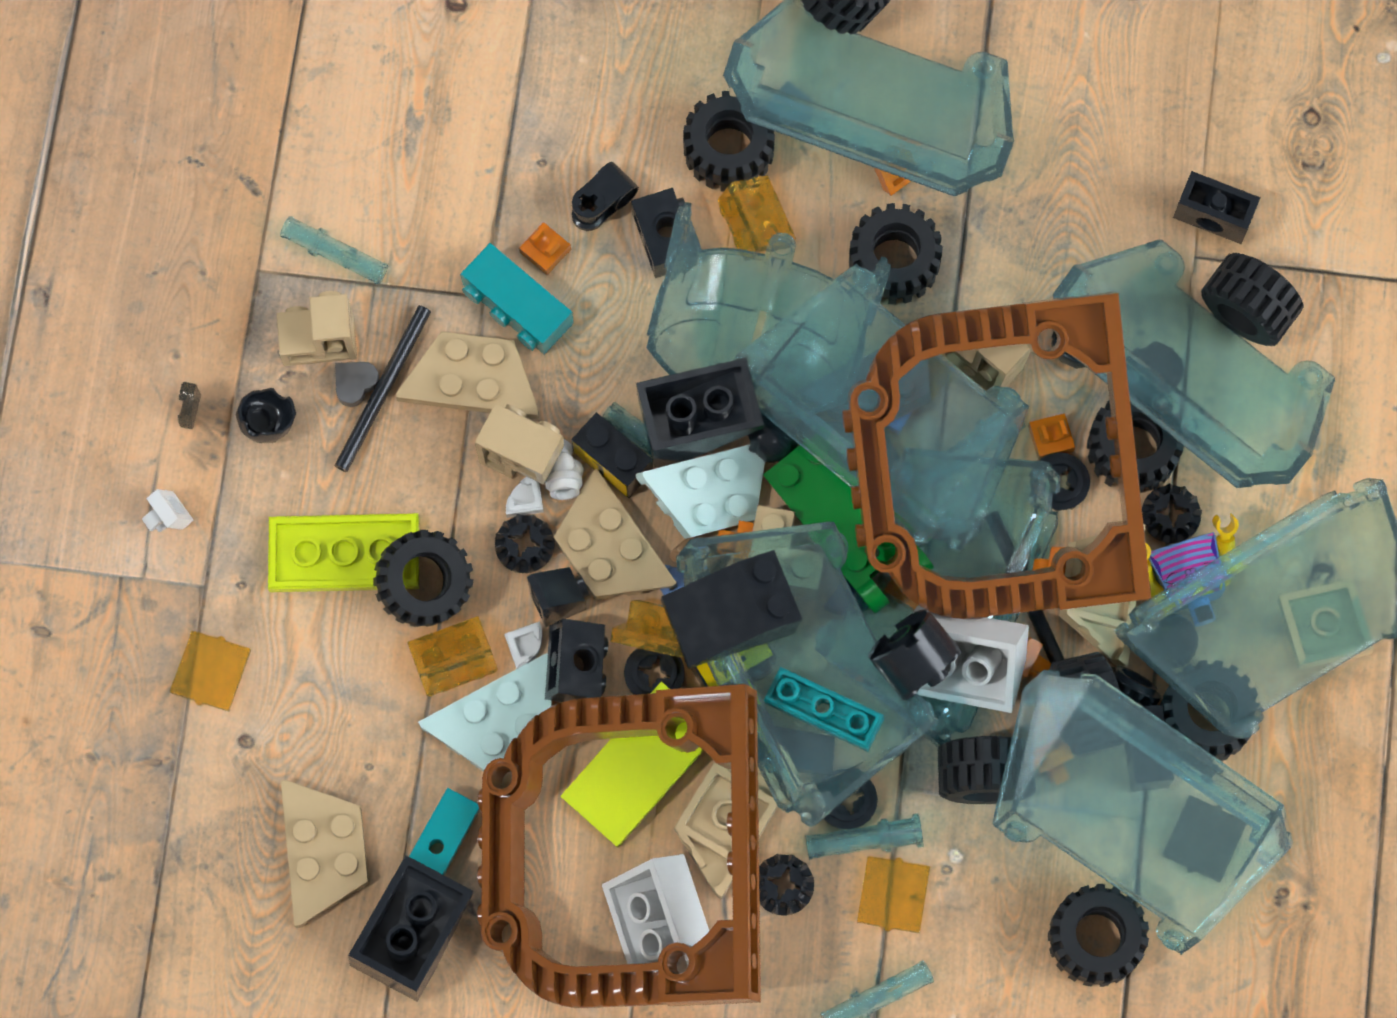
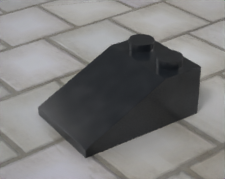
[636,358,764,468]
[661,550,803,669]
[348,855,474,1002]

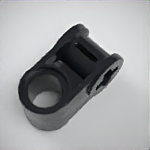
[572,162,639,231]

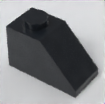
[526,567,590,628]

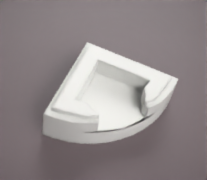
[506,477,544,518]
[504,621,542,669]

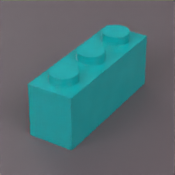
[460,243,574,355]

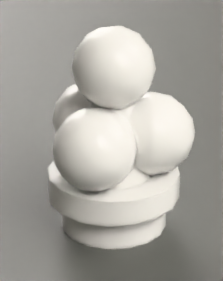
[545,439,584,500]

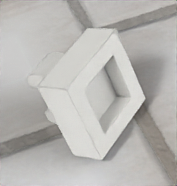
[142,489,194,532]

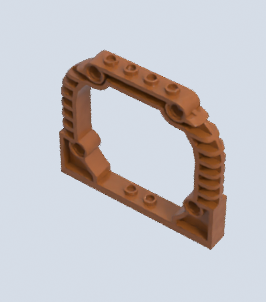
[842,292,1151,619]
[477,684,761,1008]

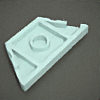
[636,444,765,539]
[418,653,552,772]

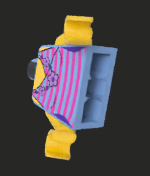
[1145,513,1239,628]

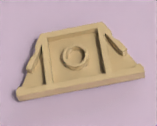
[396,331,539,419]
[554,469,678,600]
[1059,524,1146,666]
[674,763,798,899]
[281,780,369,928]

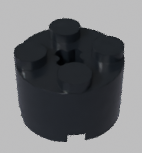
[868,609,962,701]

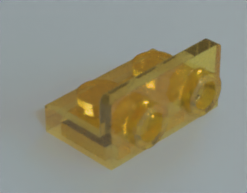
[718,175,796,262]
[610,599,683,657]
[407,616,498,696]

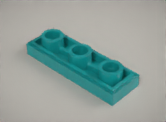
[763,667,885,752]
[409,787,480,875]

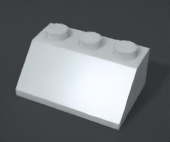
[913,605,1029,713]
[602,854,709,974]

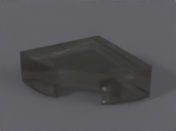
[178,382,201,429]

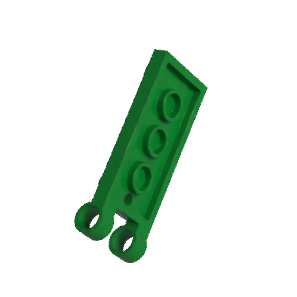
[763,428,934,614]

